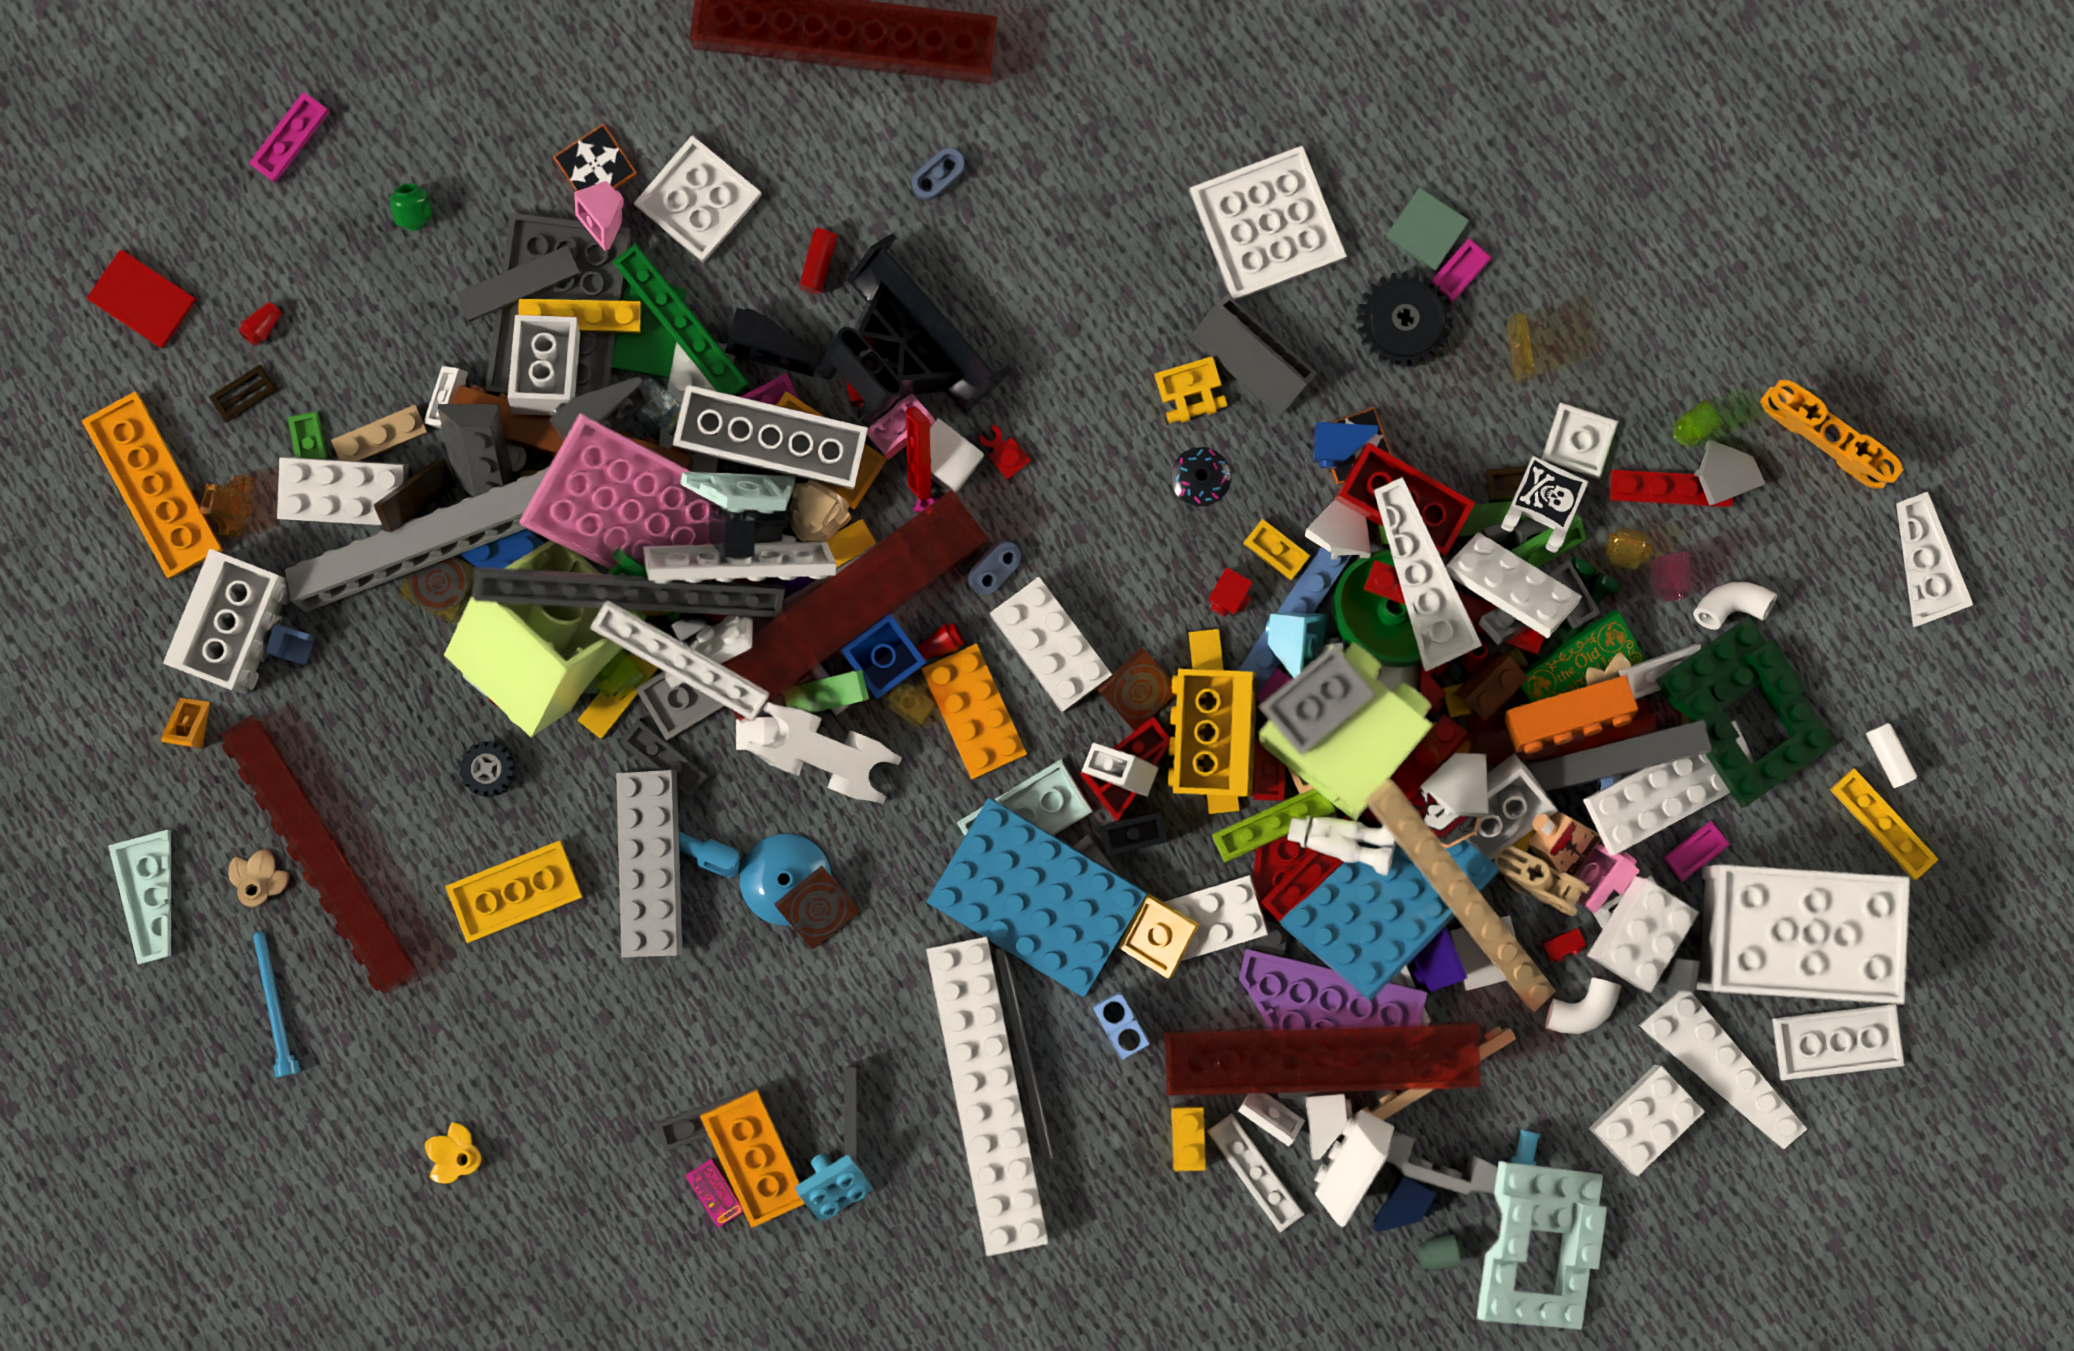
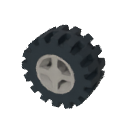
[459,741,517,797]

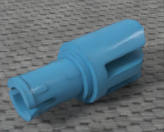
[679,832,741,878]

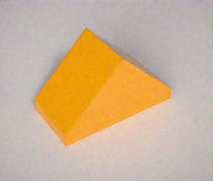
[161,697,210,749]

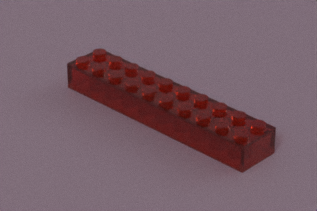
[690,0,998,85]
[720,490,989,724]
[1164,1021,1481,1096]

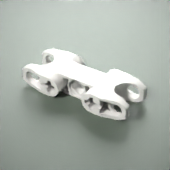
[746,702,902,804]

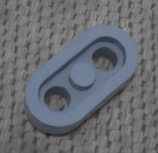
[912,148,965,200]
[968,540,1021,595]

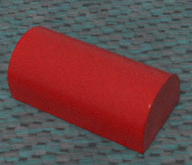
[798,227,838,294]

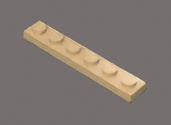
[1352,1026,1516,1120]

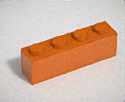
[1504,675,1638,754]

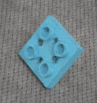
[795,1153,874,1222]

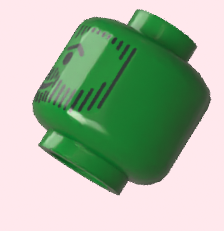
[389,183,432,231]

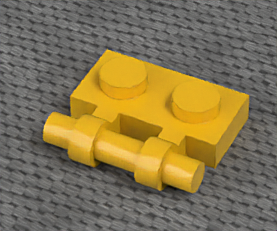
[1154,356,1227,424]

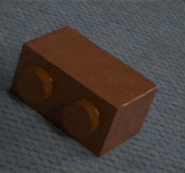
[1453,651,1529,721]

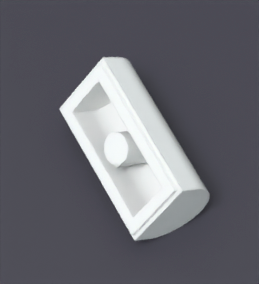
[1865,723,1917,788]

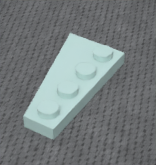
[108,830,171,965]

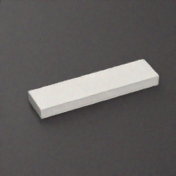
[1207,1113,1305,1232]

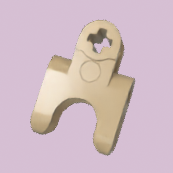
[1494,846,1590,916]

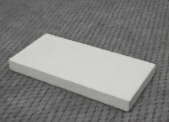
[1772,1004,1904,1080]

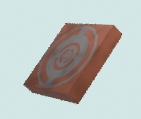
[1097,647,1175,731]
[774,865,860,950]

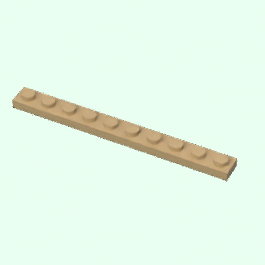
[1365,779,1556,1012]

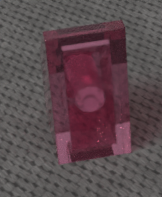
[1649,551,1692,602]

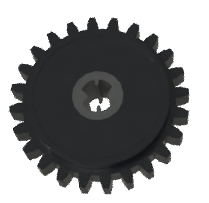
[1355,271,1453,369]

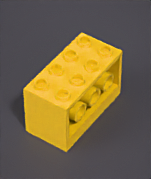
[1168,669,1258,796]

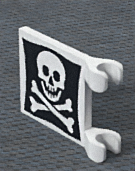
[1501,456,1588,553]

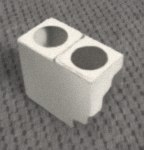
[930,418,984,496]

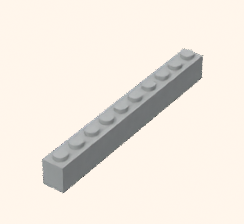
[285,466,550,612]

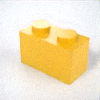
[1171,1106,1206,1171]

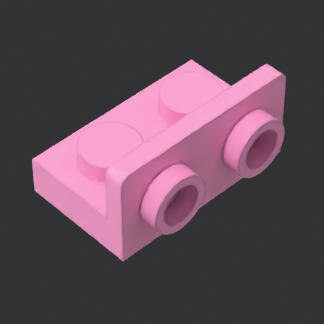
[866,394,935,460]

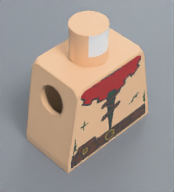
[1529,811,1602,877]

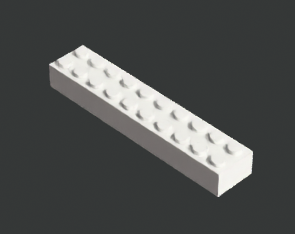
[926,937,1048,1256]

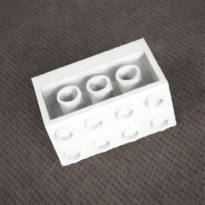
[163,549,290,694]

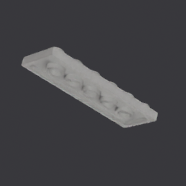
[616,770,682,958]

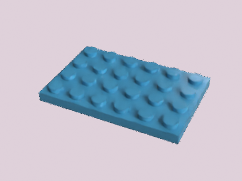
[926,796,1147,998]
[1280,823,1499,1001]

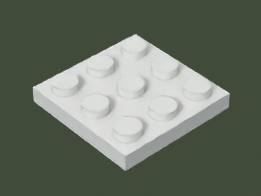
[633,135,762,263]

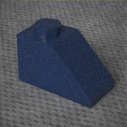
[1370,1173,1437,1232]

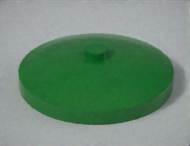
[1333,550,1422,667]

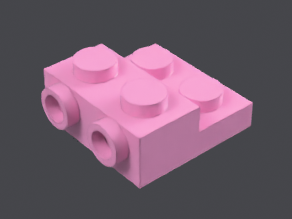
[1574,843,1640,914]

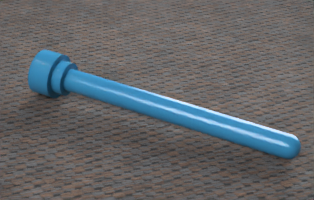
[253,931,300,1078]

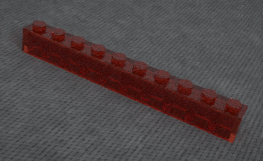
[220,715,419,994]

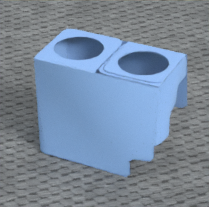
[1093,992,1151,1060]

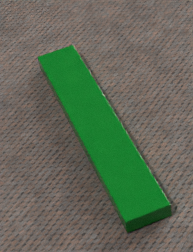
[612,243,750,396]

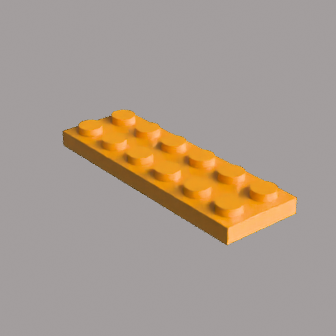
[82,391,224,580]

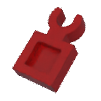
[979,424,1031,481]

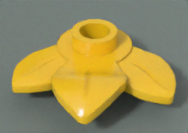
[425,1123,482,1184]

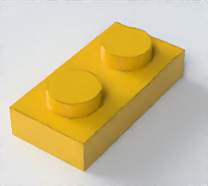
[1243,519,1310,581]

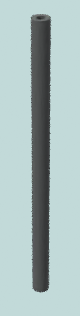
[994,948,1055,1161]

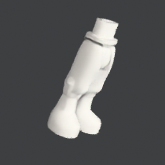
[1288,816,1397,876]

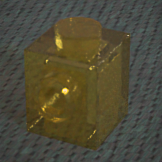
[887,682,936,730]

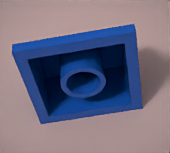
[840,613,927,700]

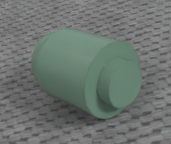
[1417,1235,1465,1271]

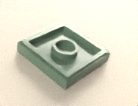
[1385,187,1469,271]

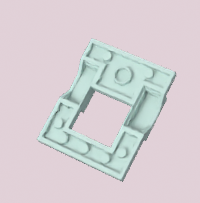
[1477,1161,1607,1329]

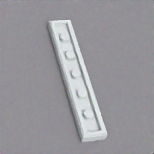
[590,600,770,721]

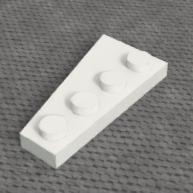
[1896,492,1973,628]

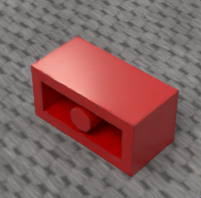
[1541,928,1586,963]

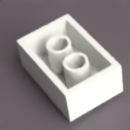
[508,315,580,416]
[1587,876,1699,993]
[1589,1065,1705,1176]

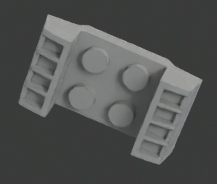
[1385,1132,1498,1194]

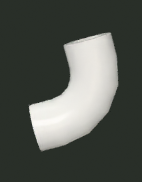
[1693,582,1777,630]
[1545,977,1621,1034]

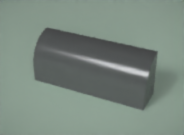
[1190,294,1318,417]

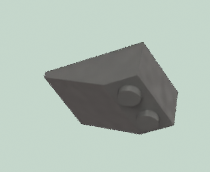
[549,377,651,441]

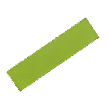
[1212,789,1336,864]

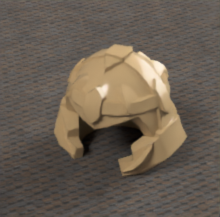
[788,480,852,542]

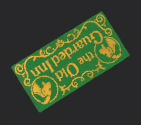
[1520,609,1646,704]

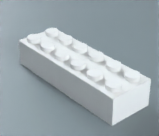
[673,385,868,490]

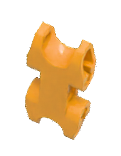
[1760,380,1903,489]

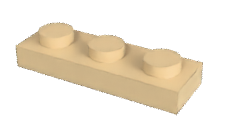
[331,405,428,461]

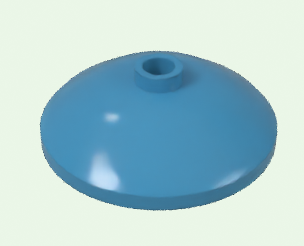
[740,834,832,926]

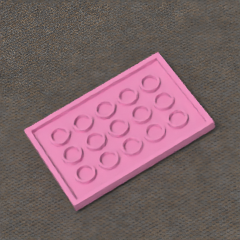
[519,413,718,576]

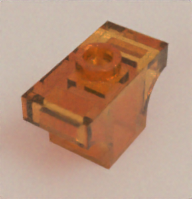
[199,475,255,538]

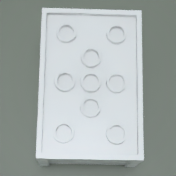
[1696,865,1909,1004]

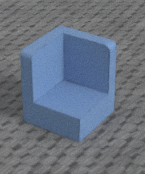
[265,624,316,665]

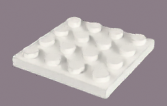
[1189,145,1346,301]

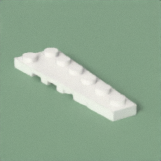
[1374,477,1482,671]
[1639,991,1807,1149]

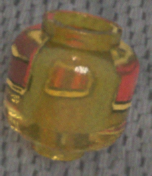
[1605,527,1652,570]

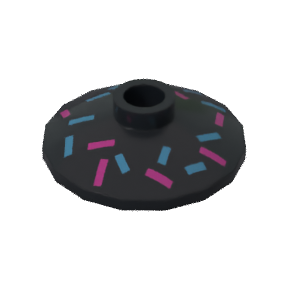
[1171,447,1231,507]

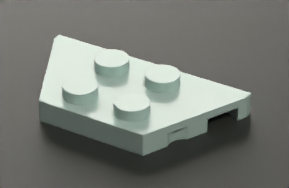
[681,472,796,513]

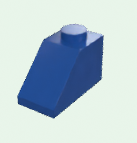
[1312,422,1378,469]

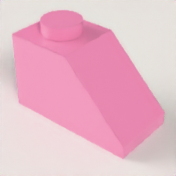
[574,181,624,251]

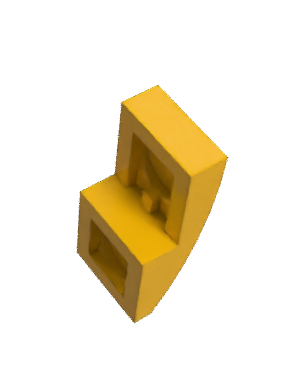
[823,519,877,568]

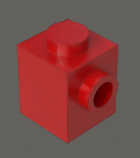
[1207,567,1253,618]

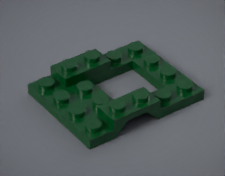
[1655,616,1836,809]

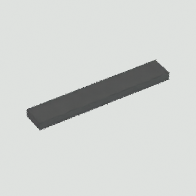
[1526,720,1712,794]

